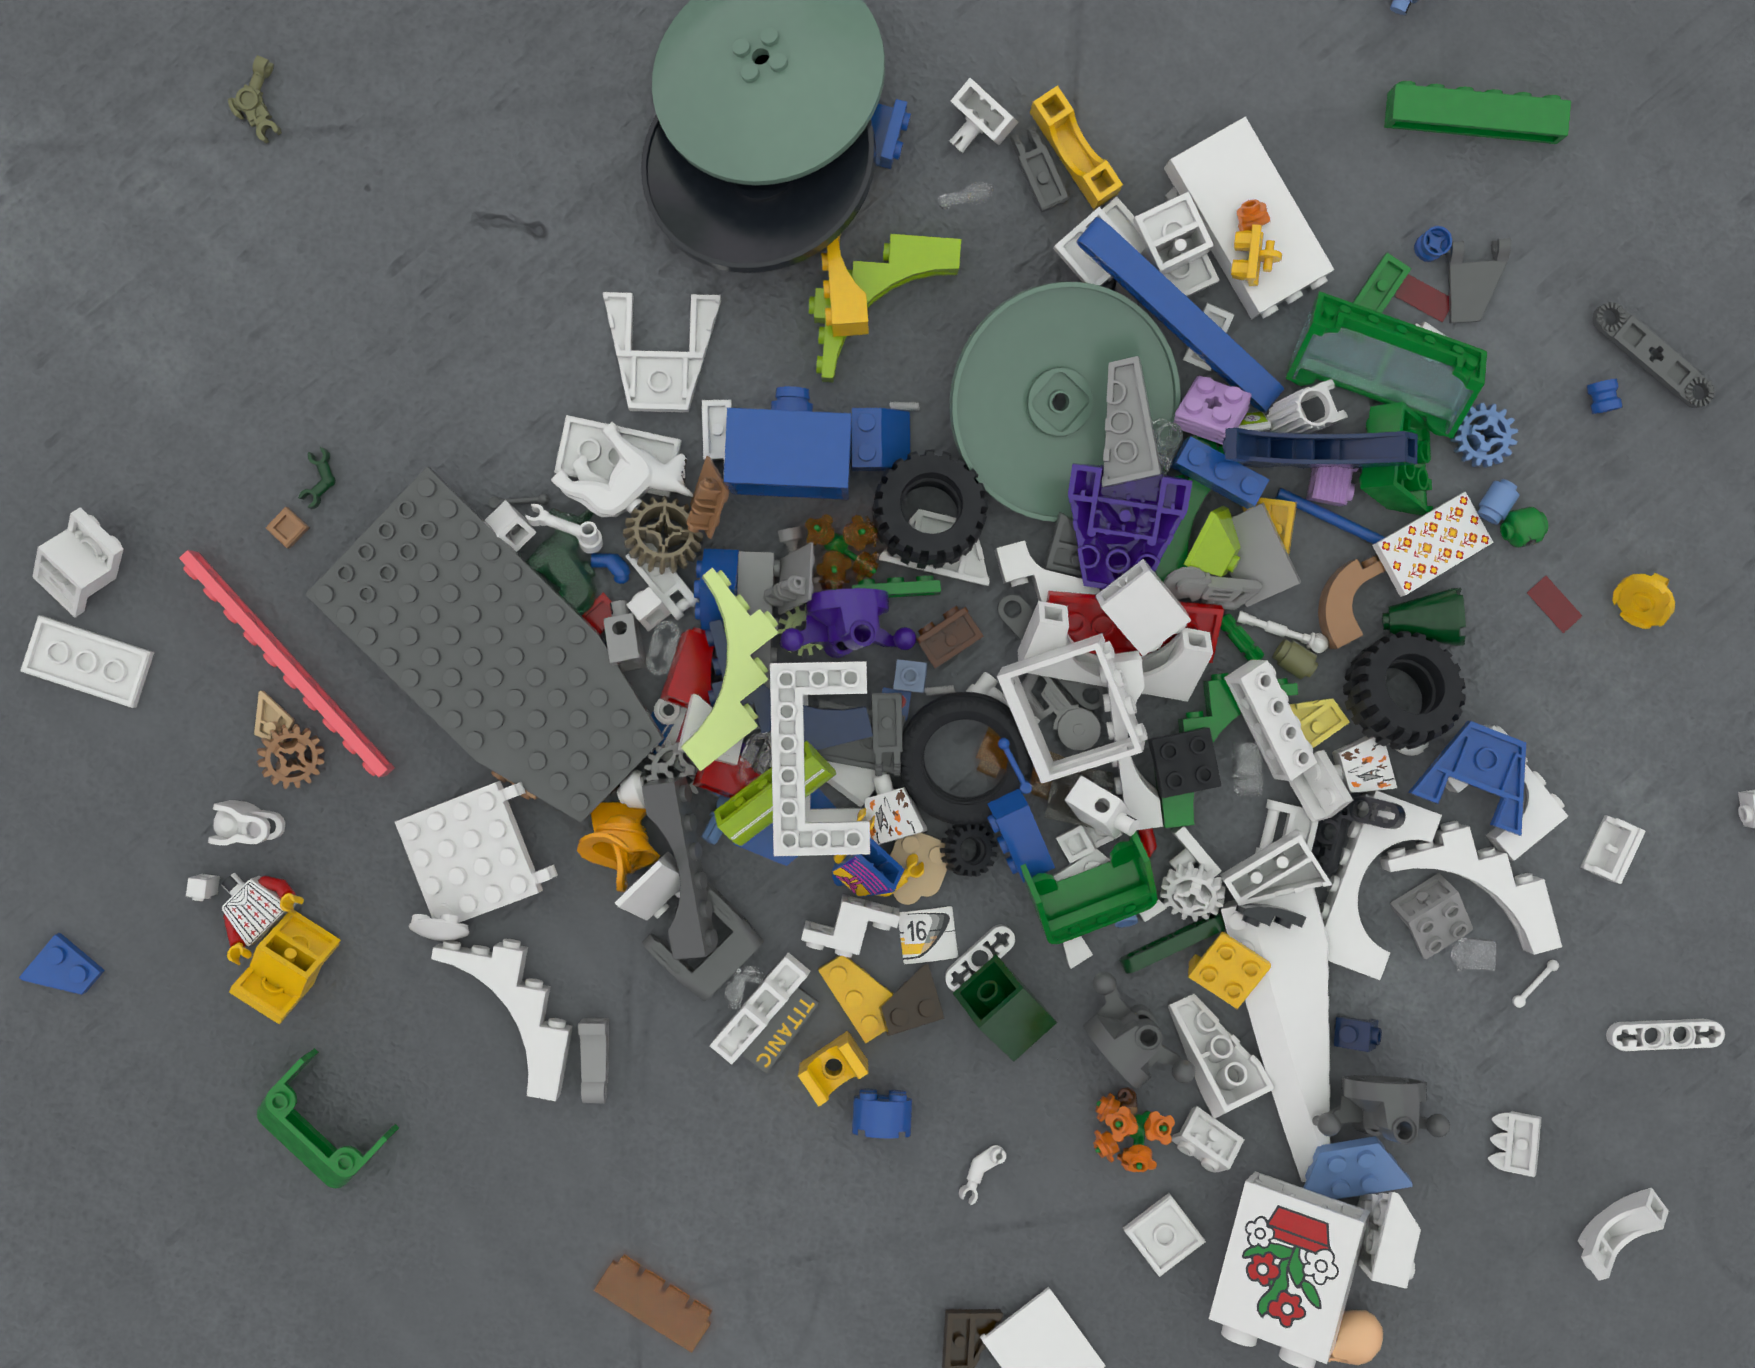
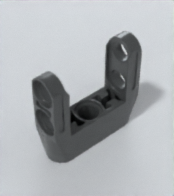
[642,882,764,1001]

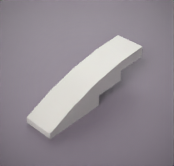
[710,953,811,1064]

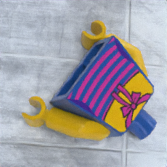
[832,808,924,897]

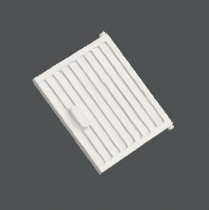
[980,1287,1105,1368]

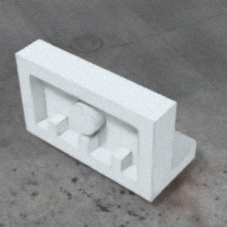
[1289,750,1353,822]
[1171,1106,1245,1173]

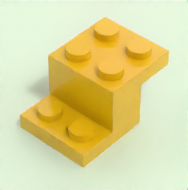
[229,911,341,1024]

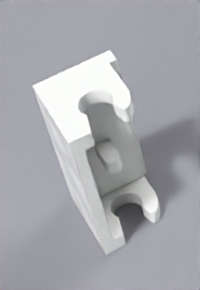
[1580,815,1646,884]

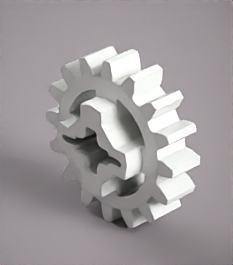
[1160,862,1226,922]

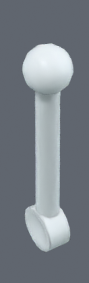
[1512,960,1559,1008]

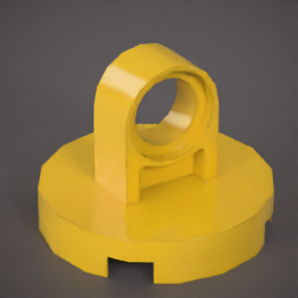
[1612,573,1675,629]

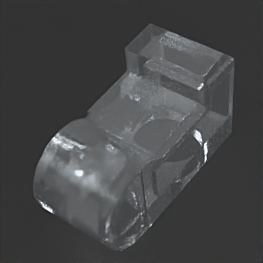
[1232,742,1263,796]

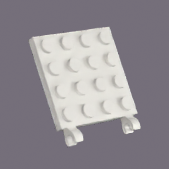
[395,781,558,923]

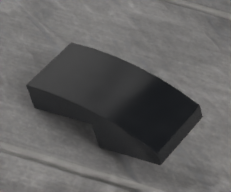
[1235,904,1307,929]

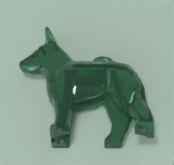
[526,508,597,616]

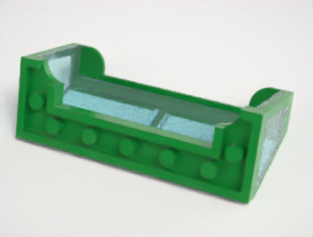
[1285,291,1487,439]

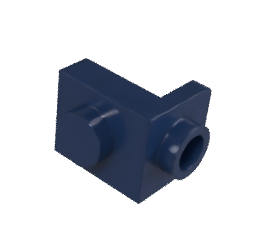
[1334,1016,1382,1052]

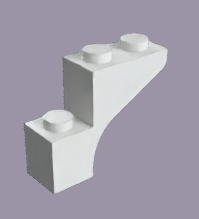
[994,540,1100,602]

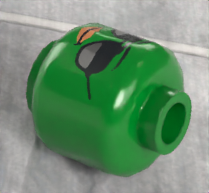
[1500,507,1549,548]

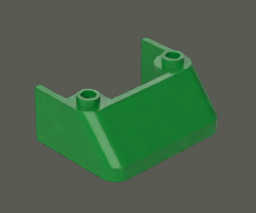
[1020,832,1158,944]
[257,1048,399,1188]

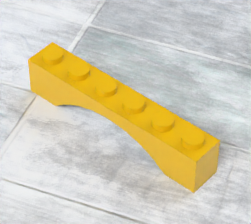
[821,234,869,337]

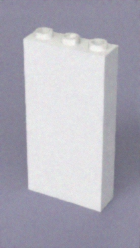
[1164,116,1334,320]

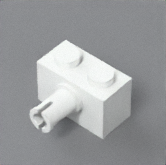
[949,78,1019,153]

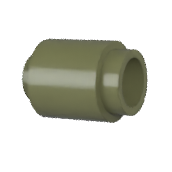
[1272,639,1318,680]

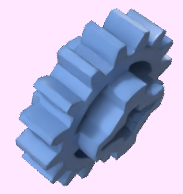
[1450,403,1518,468]

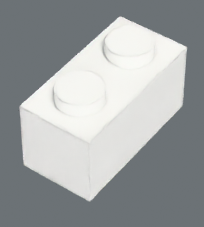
[186,874,220,901]

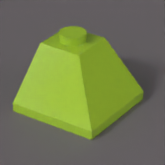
[1184,505,1241,577]

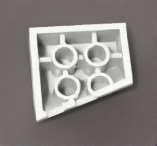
[1357,1192,1421,1289]

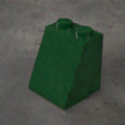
[953,954,1057,1062]

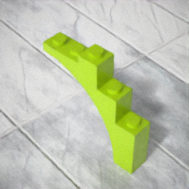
[809,234,961,383]

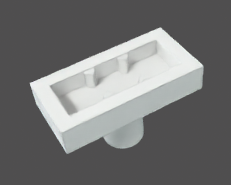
[1169,826,1221,877]

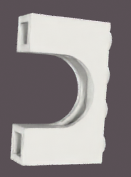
[1445,725,1568,861]

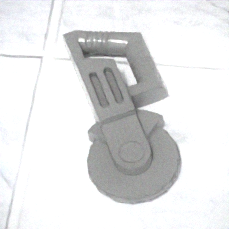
[1163,566,1262,610]
[1022,673,1101,751]

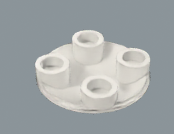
[409,914,469,941]

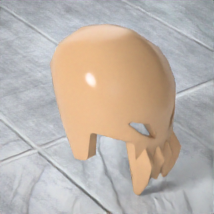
[1328,1310,1383,1365]

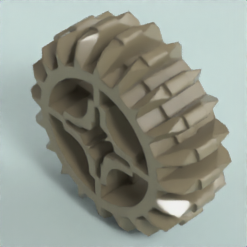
[623,496,703,575]

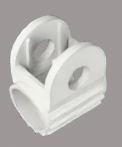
[1267,379,1348,434]

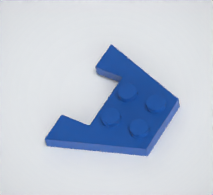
[1408,721,1526,836]

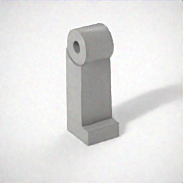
[578,1018,609,1104]

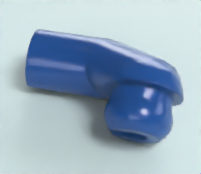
[591,553,630,584]

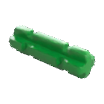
[1220,613,1264,661]

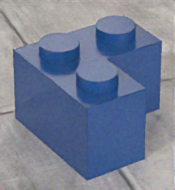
[694,549,739,630]

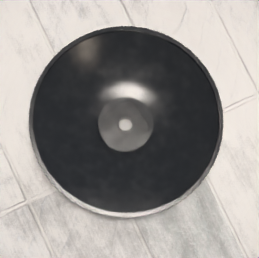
[641,55,876,273]

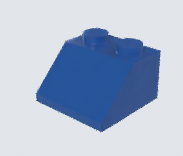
[852,408,910,471]

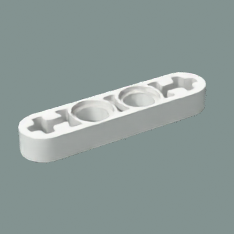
[1606,1019,1725,1051]

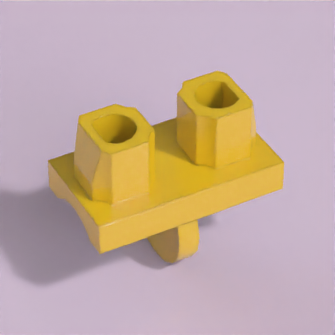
[1231,225,1282,286]

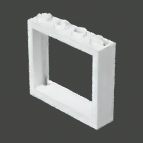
[997,633,1148,784]

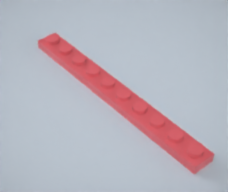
[179,550,395,777]

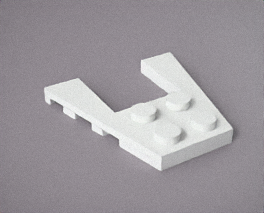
[603,292,721,412]

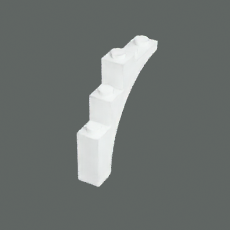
[1379,821,1562,955]
[431,939,573,1101]

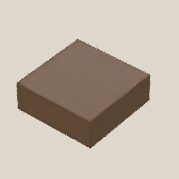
[266,507,310,549]

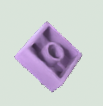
[1173,376,1252,445]

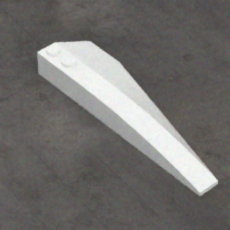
[1221,888,1331,1182]

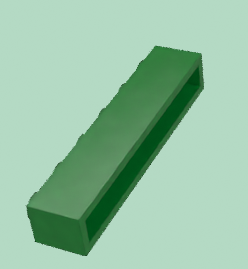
[1384,81,1571,144]

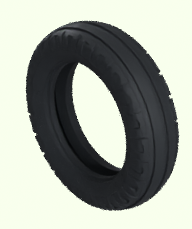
[900,692,1034,825]

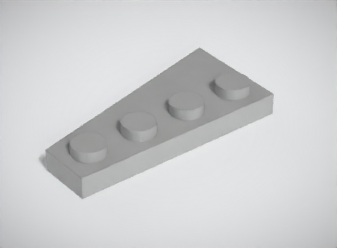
[1102,356,1162,487]

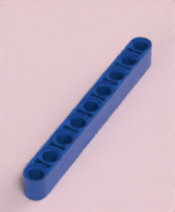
[1076,217,1284,413]

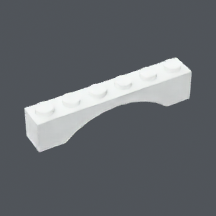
[1099,651,1163,830]

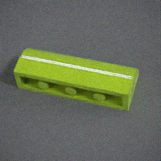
[714,741,836,846]

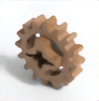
[257,724,324,789]

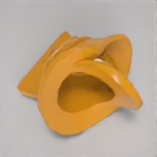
[577,802,660,892]

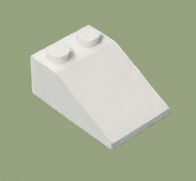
[615,852,680,920]

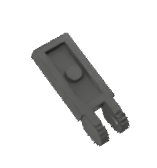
[1010,126,1069,213]
[872,693,903,776]

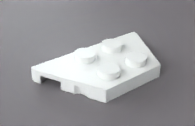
[879,509,990,586]

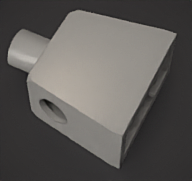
[604,600,648,672]

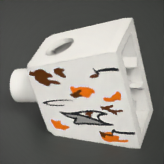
[1332,736,1397,793]
[864,774,927,845]

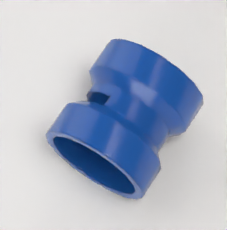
[1414,226,1452,262]
[1587,378,1623,414]

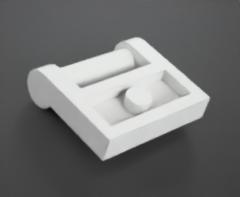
[1255,799,1318,853]

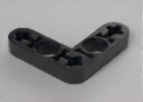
[1311,793,1406,874]

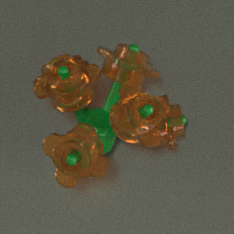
[805,514,879,590]

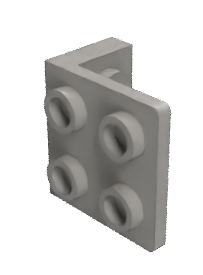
[1390,873,1473,959]

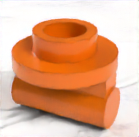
[1237,199,1270,231]

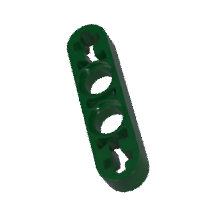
[1120,911,1226,974]

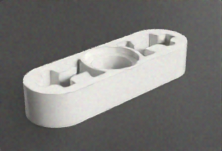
[945,924,1015,991]

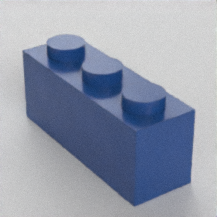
[1170,436,1269,509]
[987,789,1055,883]

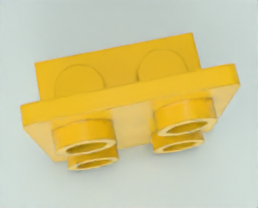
[1188,932,1271,1009]

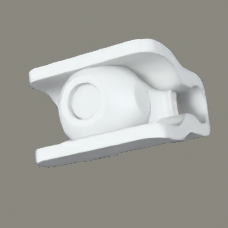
[208,800,285,845]

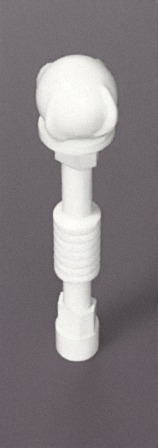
[1236,611,1329,653]

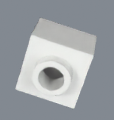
[626,587,671,632]

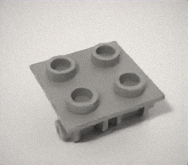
[763,542,815,615]

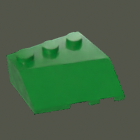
[1359,402,1433,516]

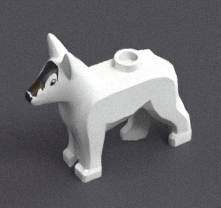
[551,422,693,517]

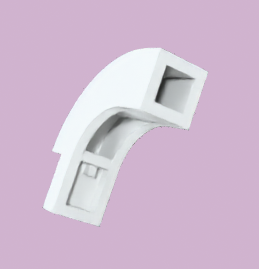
[1578,1188,1669,1281]

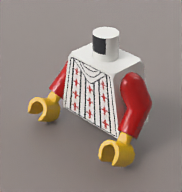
[221,873,304,965]

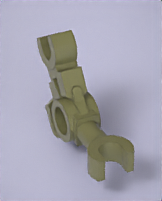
[228,55,282,144]

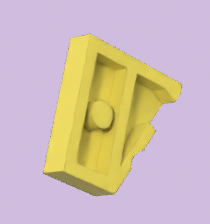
[1289,698,1350,748]

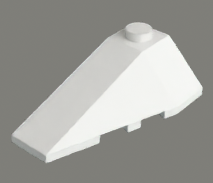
[1168,994,1275,1119]

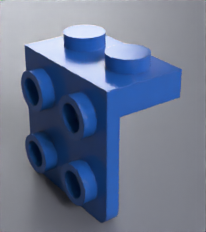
[871,99,911,169]

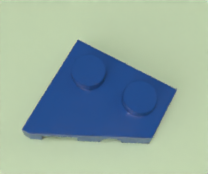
[19,933,105,995]

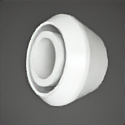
[617,770,650,809]

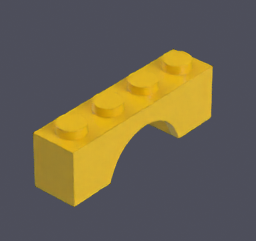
[1030,85,1123,210]

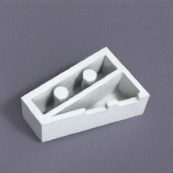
[1220,829,1332,905]

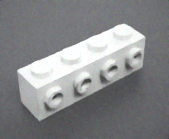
[1225,660,1317,781]

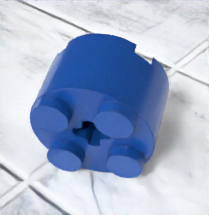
[852,1088,912,1138]

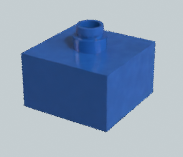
[724,386,852,500]

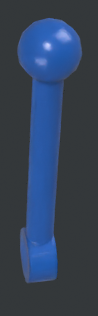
[998,738,1032,794]

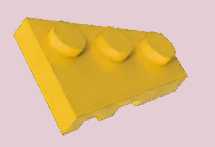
[818,955,894,1044]

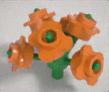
[1093,1093,1175,1172]

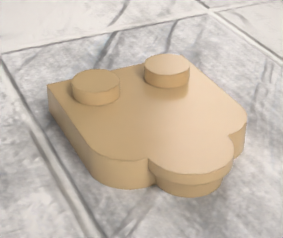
[890,832,948,905]

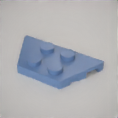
[1303,1136,1413,1199]

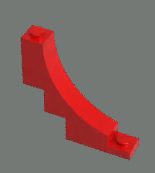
[660,628,761,798]

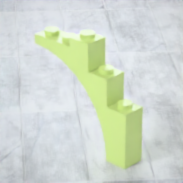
[681,568,778,771]

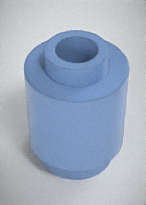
[1477,479,1520,525]

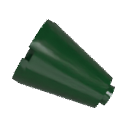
[1382,588,1466,646]

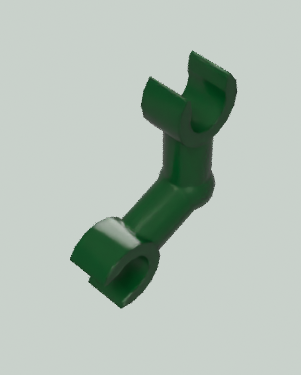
[298,447,336,509]

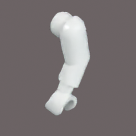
[959,1145,1006,1205]

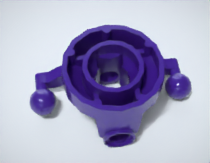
[779,588,917,658]

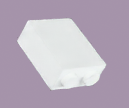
[1096,559,1191,657]

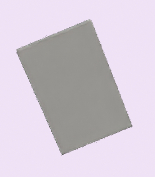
[1229,503,1301,607]

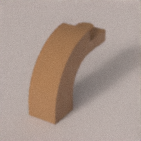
[1318,554,1386,649]

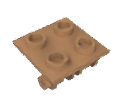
[686,456,729,539]

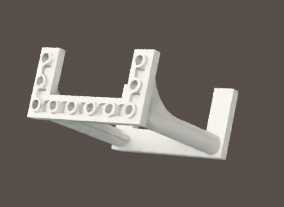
[770,662,870,856]

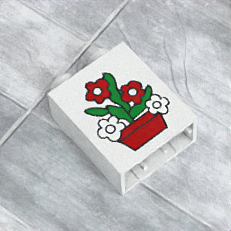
[1209,1171,1371,1368]

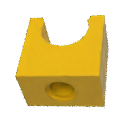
[798,1031,868,1106]

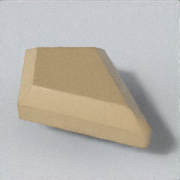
[254,691,295,743]

